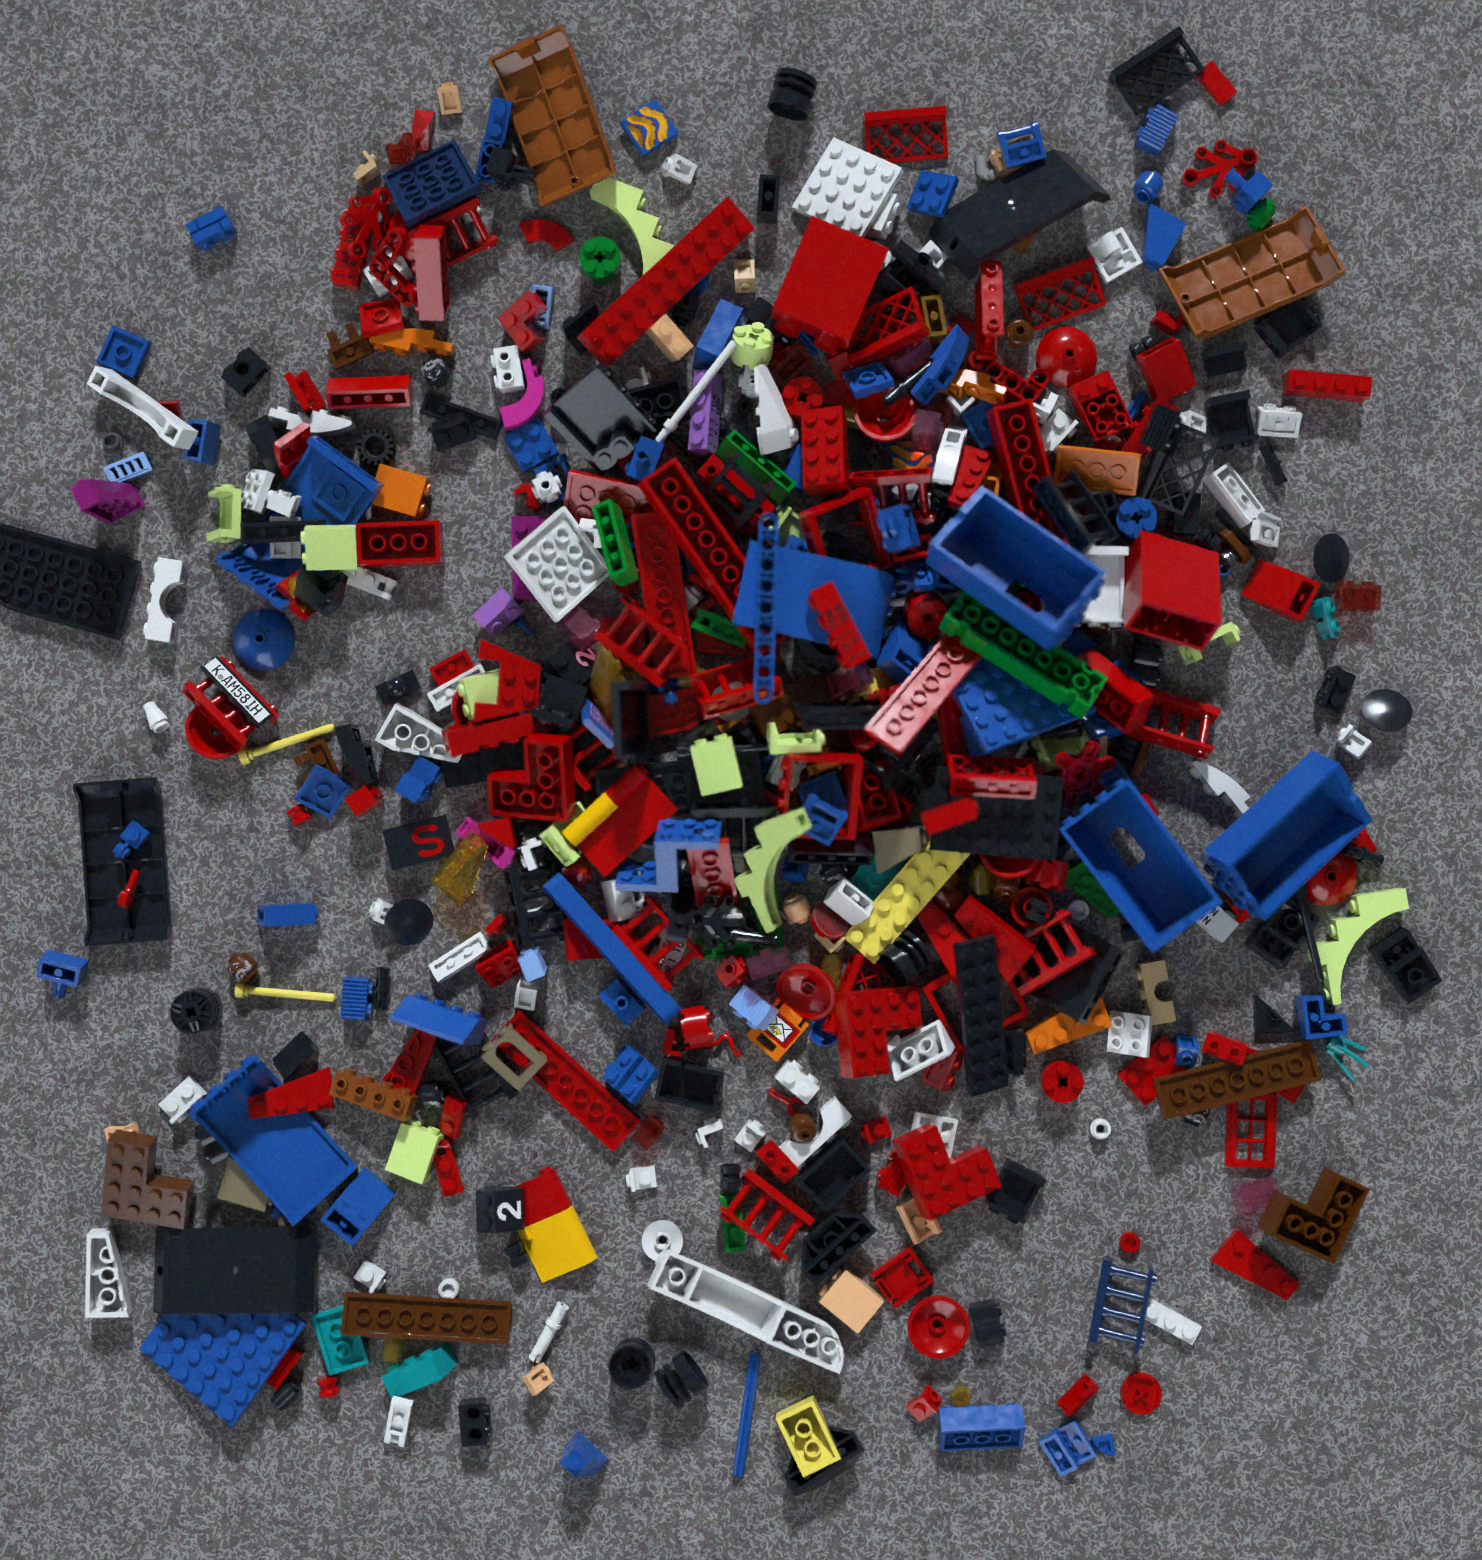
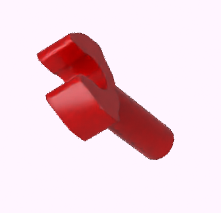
[117,869,141,909]
[768,1087,805,1115]

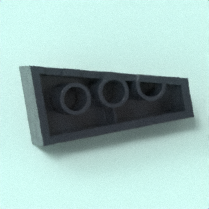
[628,376,691,422]

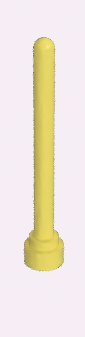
[238,724,335,765]
[235,981,336,1002]

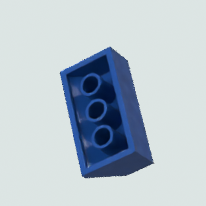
[390,993,488,1045]
[938,1403,1025,1451]

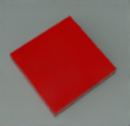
[359,297,404,338]
[563,916,604,961]

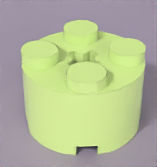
[731,322,774,370]

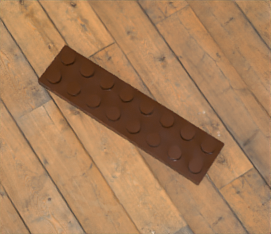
[1152,1039,1321,1120]
[341,1291,512,1345]

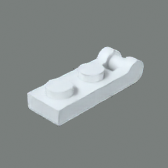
[339,566,397,601]
[384,1396,413,1448]

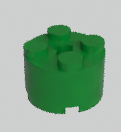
[579,237,622,284]

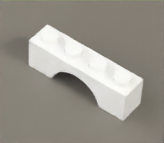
[143,557,188,644]
[779,1095,853,1170]

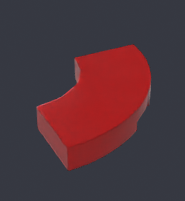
[519,219,574,252]

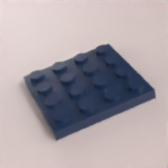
[382,139,483,228]

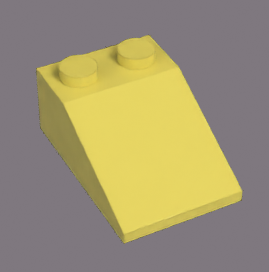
[776,1395,841,1477]

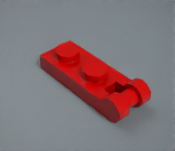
[433,1136,465,1197]

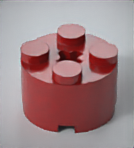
[782,376,823,422]
[903,591,948,639]
[1023,860,1069,893]
[1007,886,1052,928]
[678,1005,714,1050]
[1039,1059,1085,1104]

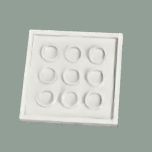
[792,137,904,237]
[504,506,609,623]

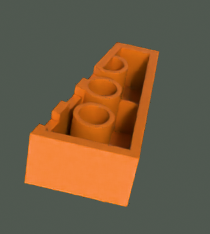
[1024,997,1112,1055]

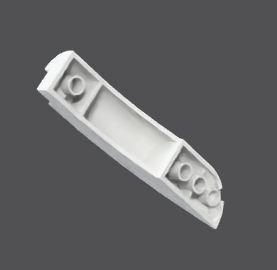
[647,1248,843,1374]

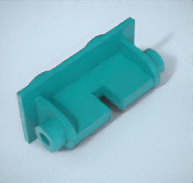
[1311,597,1341,640]

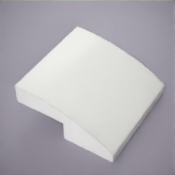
[911,1111,958,1158]

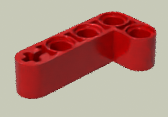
[967,351,1050,403]

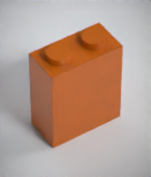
[371,464,432,520]

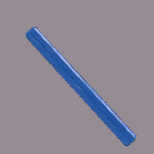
[733,1352,761,1477]

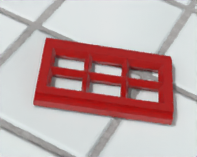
[1224,1093,1277,1169]

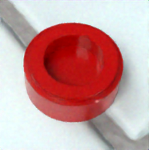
[1119,1231,1141,1253]

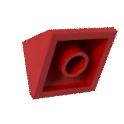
[477,817,520,850]

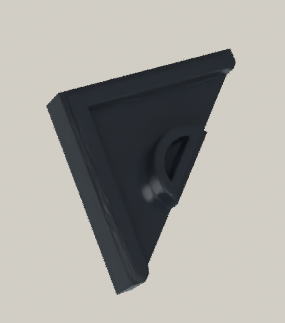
[1253,995,1294,1034]

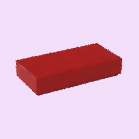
[1196,60,1238,107]

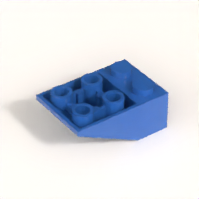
[876,616,928,685]
[320,1167,396,1246]

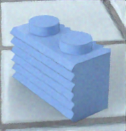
[518,944,548,982]
[729,984,779,1031]

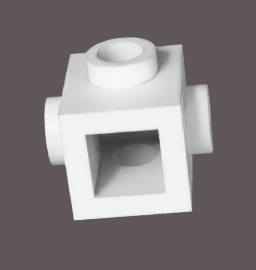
[738,365,757,398]
[531,471,562,503]

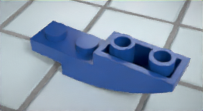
[475,97,514,185]
[910,325,969,406]

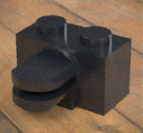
[486,146,538,191]

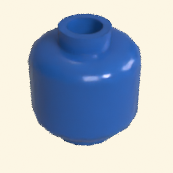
[1133,171,1164,203]

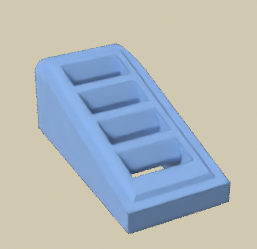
[532,284,555,329]
[103,452,153,483]

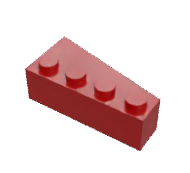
[1117,396,1180,466]
[441,711,536,757]
[954,894,1036,983]
[917,901,969,989]

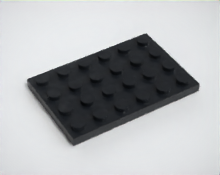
[929,766,1064,861]

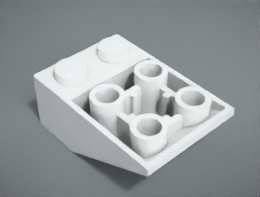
[601,879,672,922]

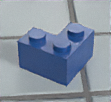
[394,755,443,803]
[1295,993,1348,1039]

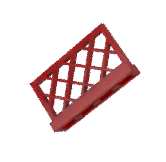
[863,106,949,163]
[1012,256,1107,332]
[848,286,930,368]
[947,754,1037,799]
[821,953,895,1037]

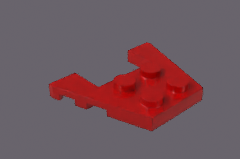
[473,640,541,722]

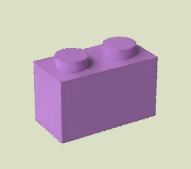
[472,588,524,639]

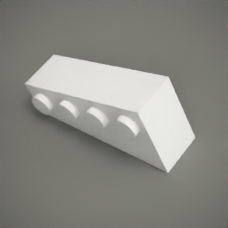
[85,1228,133,1318]

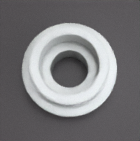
[1090,1118,1111,1139]

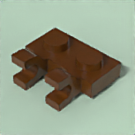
[326,322,374,370]
[293,738,341,781]

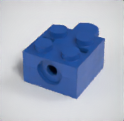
[876,504,921,553]

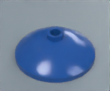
[233,609,295,671]

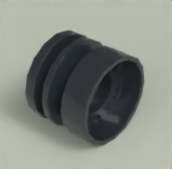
[767,68,817,121]
[878,931,934,987]
[170,987,223,1034]
[608,1337,656,1390]
[655,1350,709,1409]

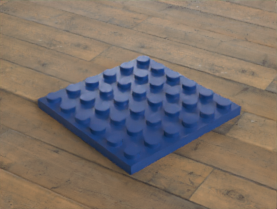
[928,608,1096,755]
[139,1313,308,1427]

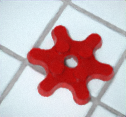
[1055,740,1117,808]

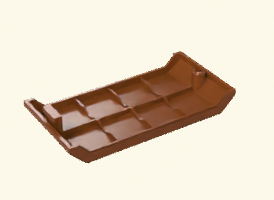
[488,24,617,208]
[1158,205,1346,339]

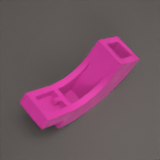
[500,358,546,431]
[455,816,516,870]

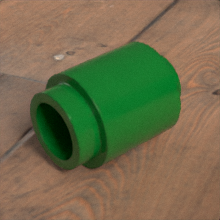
[1246,198,1277,230]

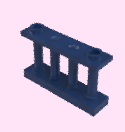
[1088,1256,1157,1353]

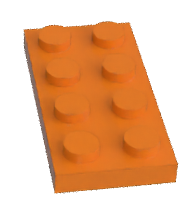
[1054,445,1141,496]

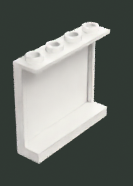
[1041,546,1128,627]

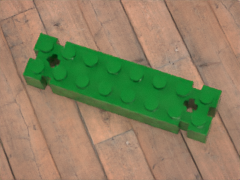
[938,590,1108,719]

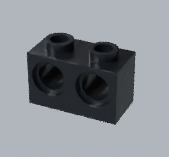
[458,1397,492,1447]

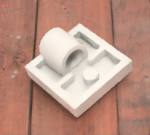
[1085,227,1142,284]
[241,469,275,515]
[1107,1010,1153,1058]

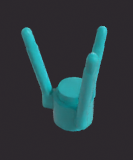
[1324,1035,1369,1082]

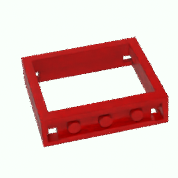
[798,487,893,571]
[777,752,864,840]
[920,971,1030,1053]

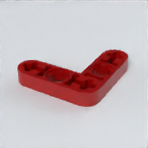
[369,226,418,307]

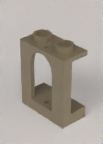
[482,1023,547,1091]

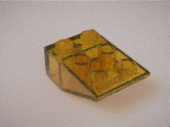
[589,643,626,722]

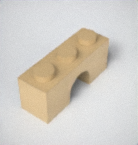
[1134,958,1176,1025]

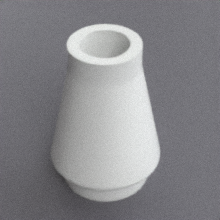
[143,701,170,733]

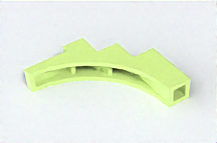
[590,178,674,274]
[734,808,812,933]
[1307,888,1409,1005]

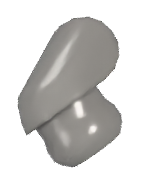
[975,155,998,183]

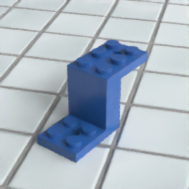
[615,818,722,892]

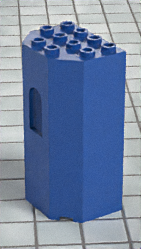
[926,485,1106,651]
[1200,751,1372,921]
[1059,778,1223,953]

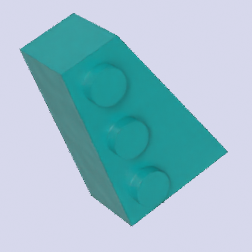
[381,1341,459,1399]

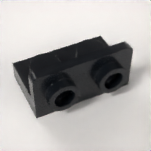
[427,413,478,452]
[1316,665,1356,714]

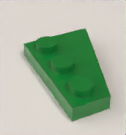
[1066,861,1121,918]

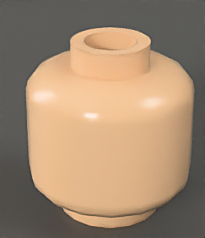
[782,892,812,924]

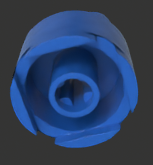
[1116,497,1157,542]

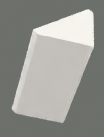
[1203,461,1265,529]
[888,1020,955,1082]

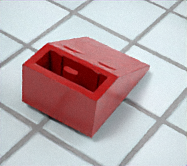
[1067,370,1134,442]
[1240,559,1321,623]

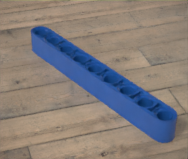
[753,513,778,705]
[542,873,681,1024]

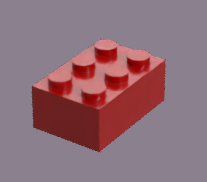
[841,759,903,832]

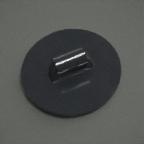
[1313,533,1350,583]
[1361,689,1412,731]
[384,899,433,945]

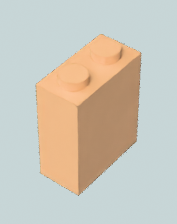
[645,314,693,362]
[818,1265,884,1334]

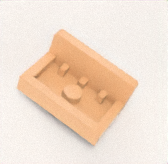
[896,1196,942,1244]

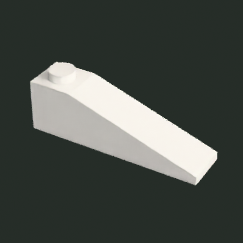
[754,363,799,455]
[375,702,463,763]

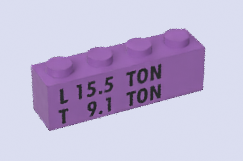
[688,369,723,457]

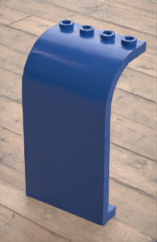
[215,436,384,610]
[732,540,897,663]
[189,1054,358,1226]

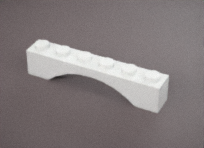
[87,366,198,450]

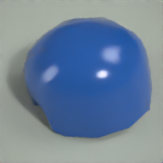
[809,1015,838,1047]

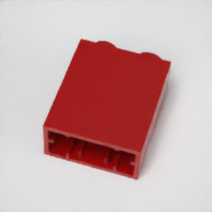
[771,216,889,354]
[1124,530,1222,651]

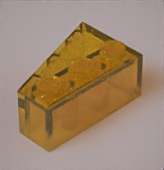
[431,832,489,908]

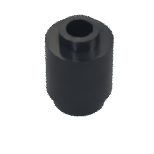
[271,1379,302,1411]

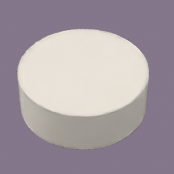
[1068,900,1089,921]
[438,1278,460,1298]

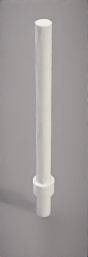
[655,340,737,443]

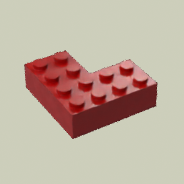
[487,732,576,822]
[834,984,922,1078]
[892,1123,1002,1221]

